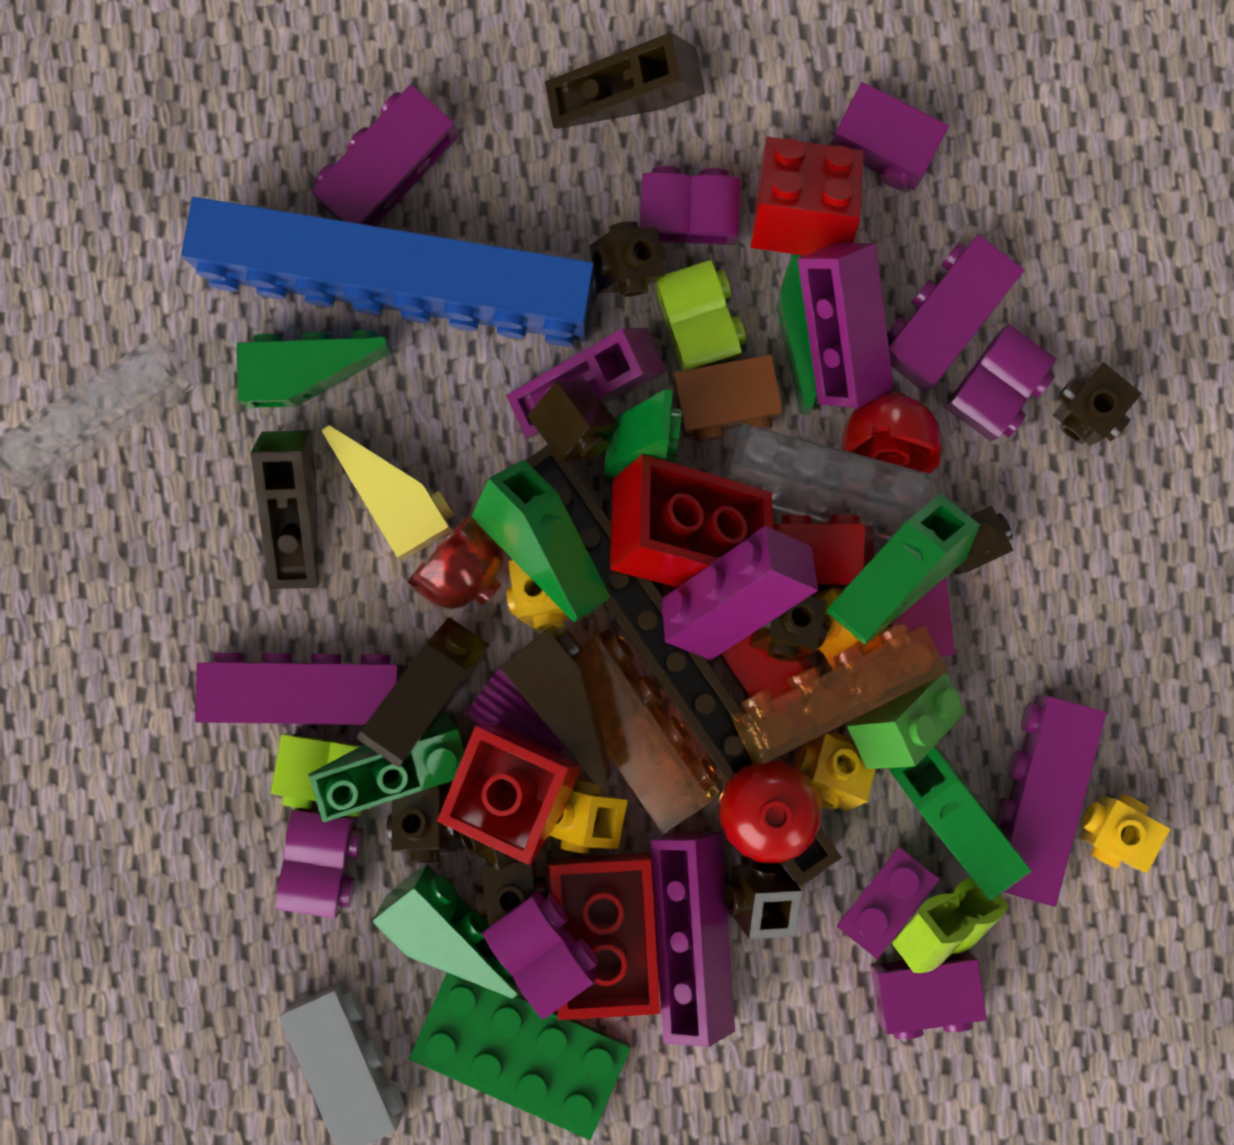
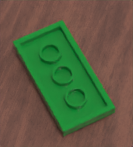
[409,973,631,1141]

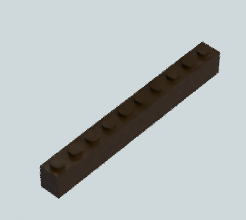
[525,445,842,887]

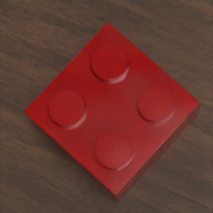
[750,136,864,256]

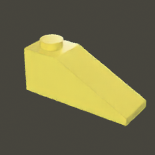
[321,425,455,560]

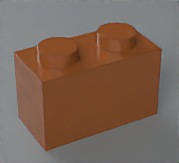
[673,354,783,443]

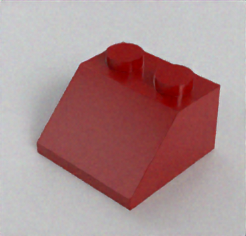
[437,722,582,865]

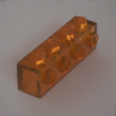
[730,622,948,764]
[579,629,720,834]

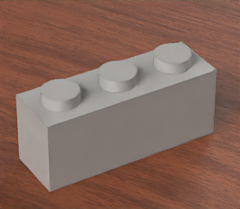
[279,981,405,1145]

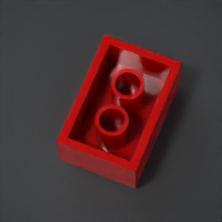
[610,454,773,587]
[549,852,660,1020]

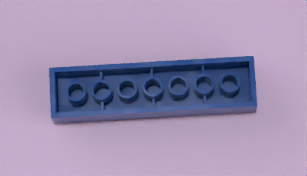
[181,196,595,347]

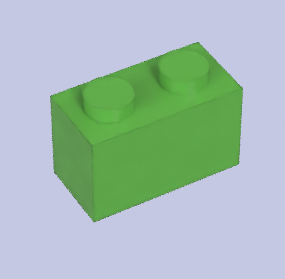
[847,670,965,769]

